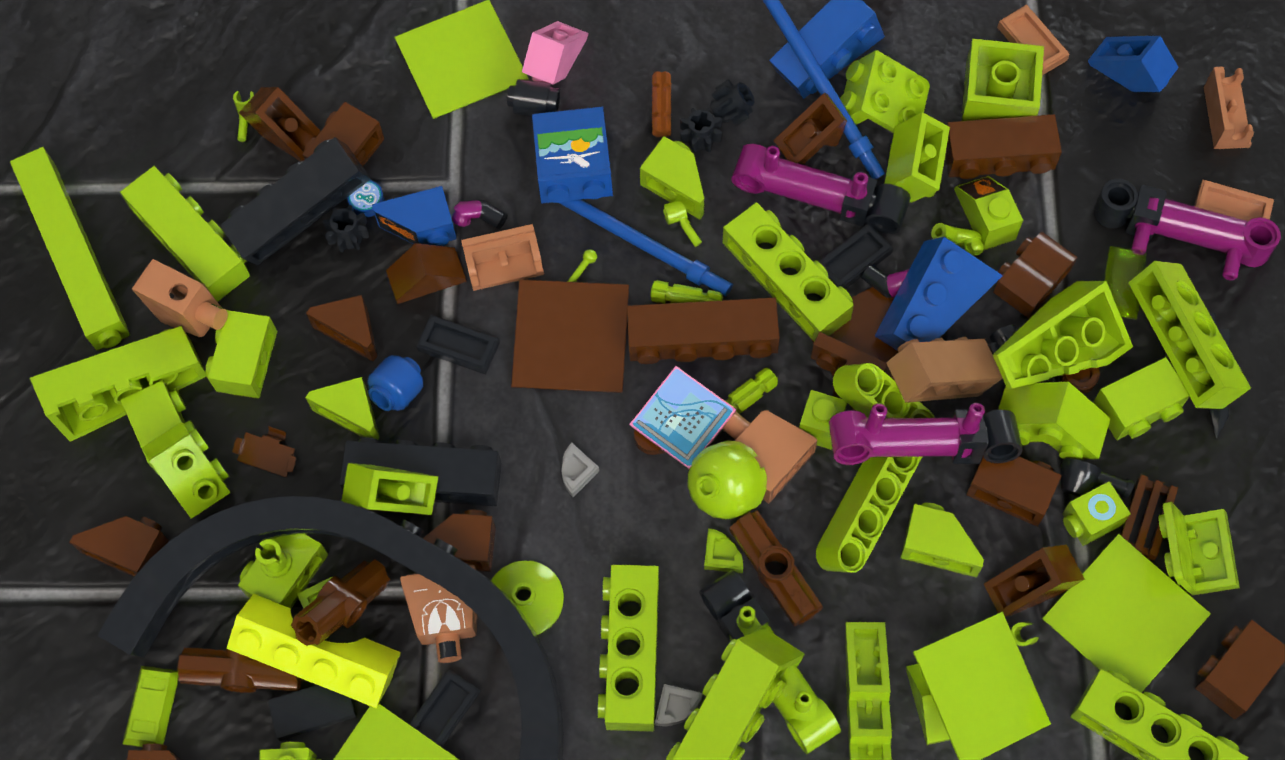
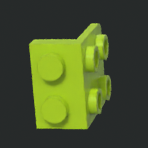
[840,50,930,133]
[1158,502,1240,596]

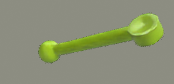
[567,249,597,282]

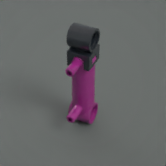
[731,144,911,234]
[1094,179,1281,281]
[829,403,1023,465]

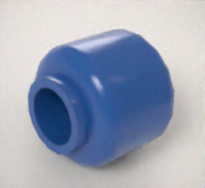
[367,355,424,411]

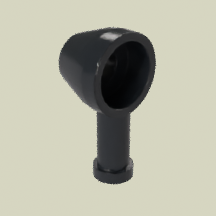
[1060,458,1134,498]

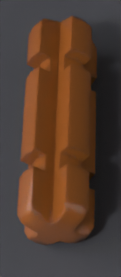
[652,71,671,137]

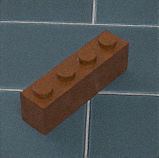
[627,298,780,364]

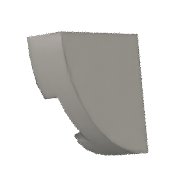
[561,443,599,497]
[655,684,703,726]

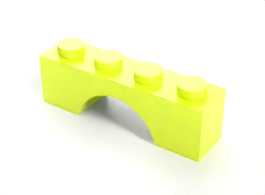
[227,594,401,708]

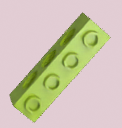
[723,202,854,342]
[1128,261,1251,409]
[598,565,659,731]
[1070,669,1249,760]

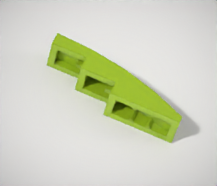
[845,622,892,760]

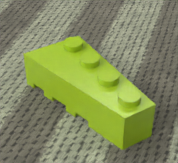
[30,326,206,442]
[666,628,805,760]

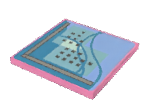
[629,366,736,469]

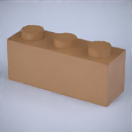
[886,337,1003,403]

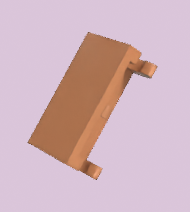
[1204,67,1254,149]
[461,224,544,291]

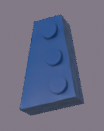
[769,0,885,99]
[875,237,1003,351]

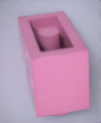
[522,21,589,85]

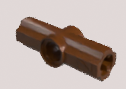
[729,510,823,627]
[291,559,390,646]
[177,647,303,693]

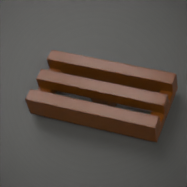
[1120,474,1178,561]

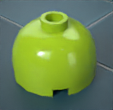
[687,440,767,519]

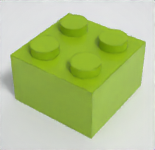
[961,39,1044,121]

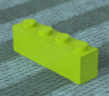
[120,166,250,302]

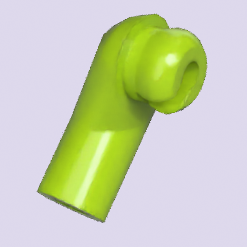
[931,223,984,256]

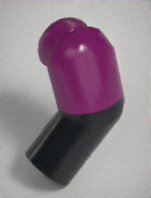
[451,200,508,229]
[861,264,909,298]

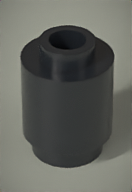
[507,79,560,117]

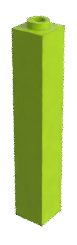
[10,147,130,351]

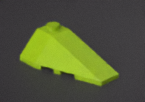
[993,281,1133,389]

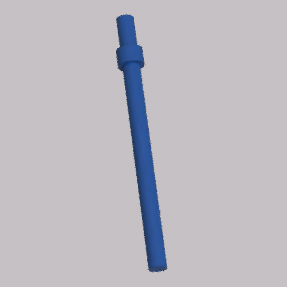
[763,0,886,179]
[559,199,733,297]

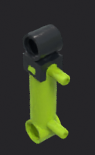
[699,570,841,754]

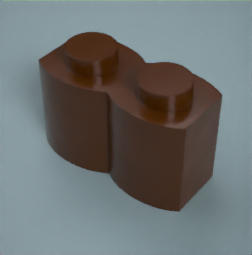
[993,232,1078,318]

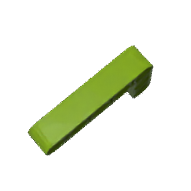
[816,363,935,573]

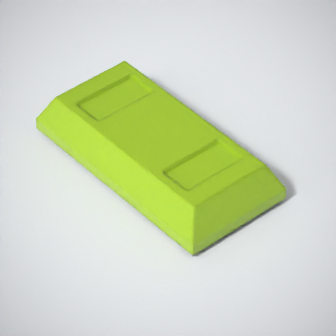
[123,666,178,747]

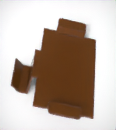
[232,426,297,478]

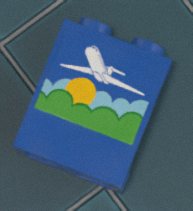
[532,107,613,204]

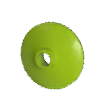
[491,561,564,635]

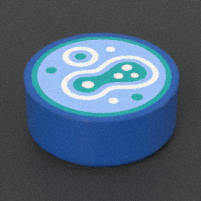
[347,180,385,217]

